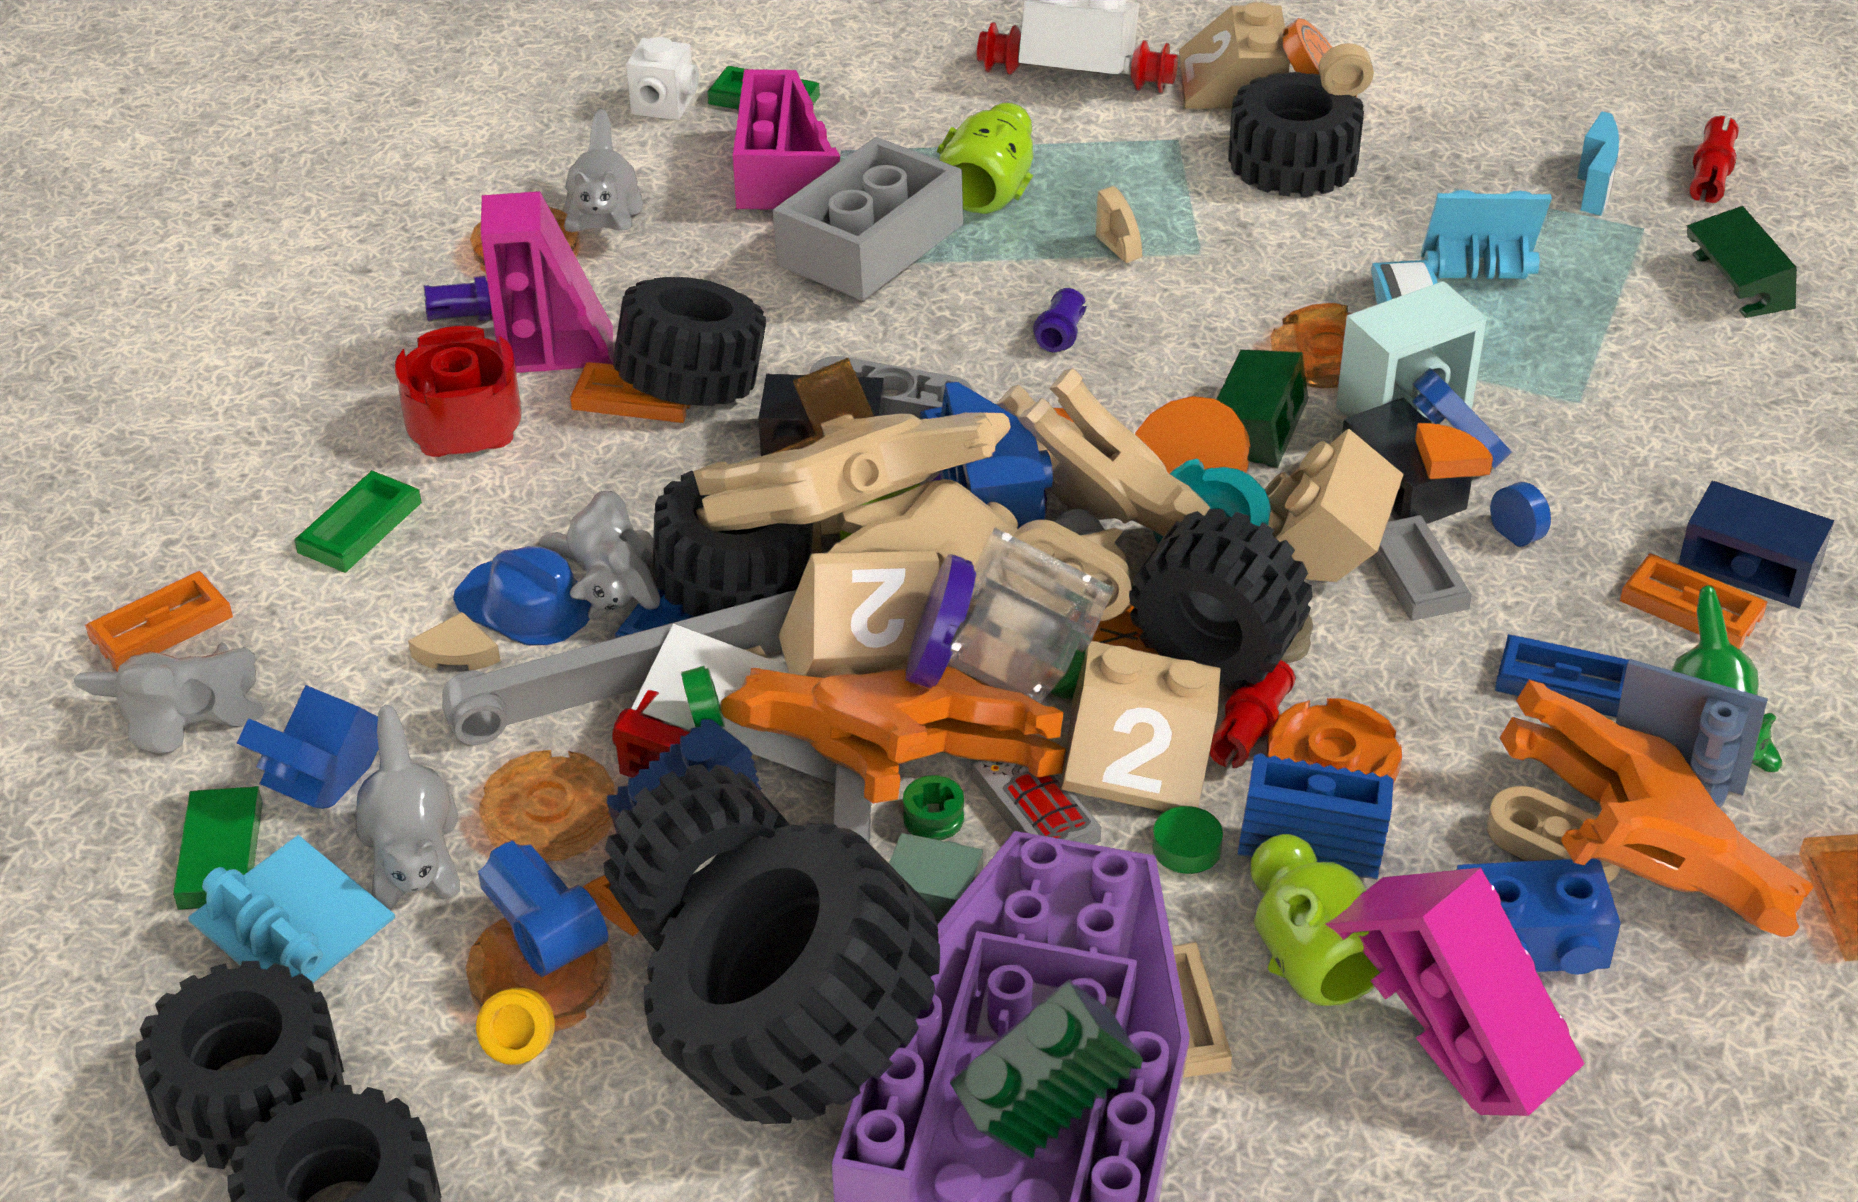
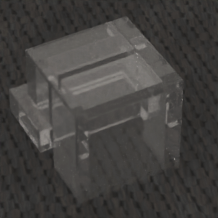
[948,527,1114,703]

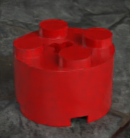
[395,326,522,457]

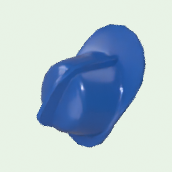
[453,546,591,645]

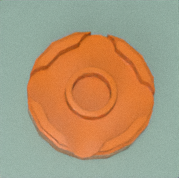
[1135,396,1251,474]
[1267,698,1402,782]

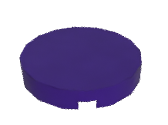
[905,554,976,688]

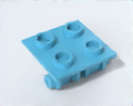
[1421,190,1552,279]
[188,835,395,983]

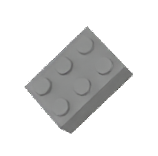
[773,137,963,301]

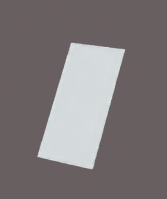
[631,624,837,785]

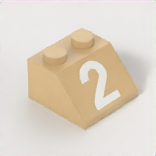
[1179,2,1290,109]
[778,550,939,678]
[1061,640,1220,812]

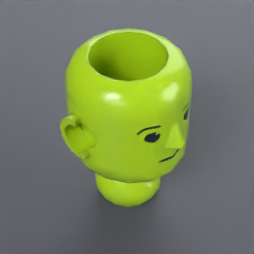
[936,102,1034,214]
[1250,834,1380,1006]

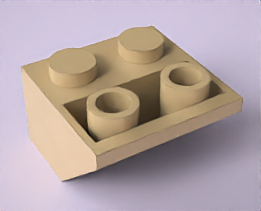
[1265,429,1404,582]

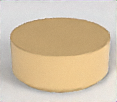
[1318,43,1374,96]

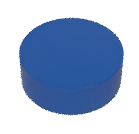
[1490,482,1551,547]

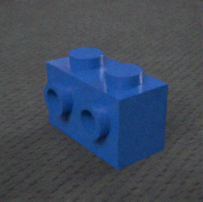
[1456,858,1621,975]

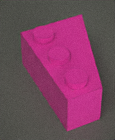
[733,69,840,210]
[481,191,614,373]
[1325,868,1585,1116]

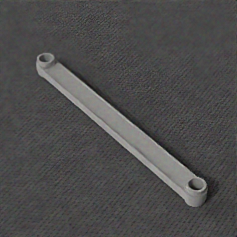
[442,509,1105,745]

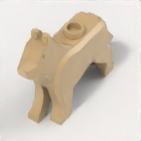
[996,368,1210,536]
[693,413,1011,532]
[828,479,1132,689]

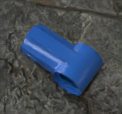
[478,840,609,977]

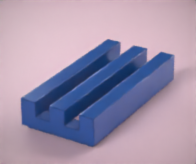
[1495,634,1629,717]

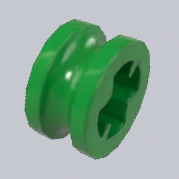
[903,775,964,841]

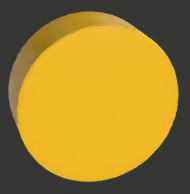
[476,988,555,1065]

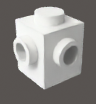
[626,37,699,120]

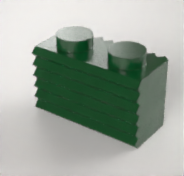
[950,979,1143,1159]

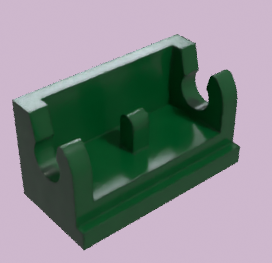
[1687,205,1797,318]
[1216,349,1309,468]

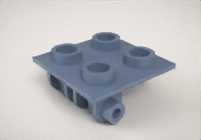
[1616,659,1768,808]

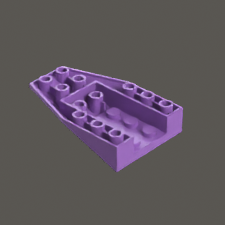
[832,831,1190,1202]

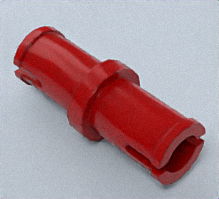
[1689,115,1739,204]
[1209,660,1296,768]

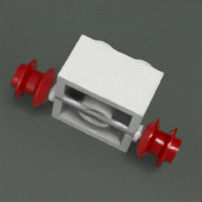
[977,0,1178,93]

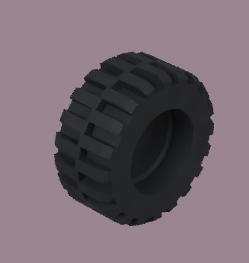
[644,823,940,1124]

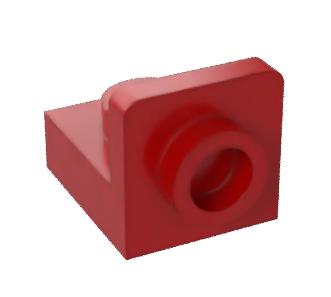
[612,690,690,778]

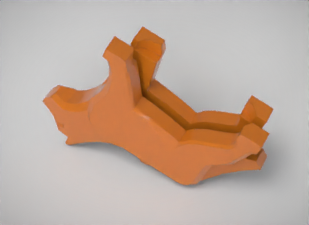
[720,666,1066,803]
[1499,680,1814,938]

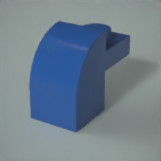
[237,685,379,809]

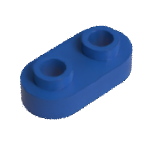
[1412,368,1512,469]

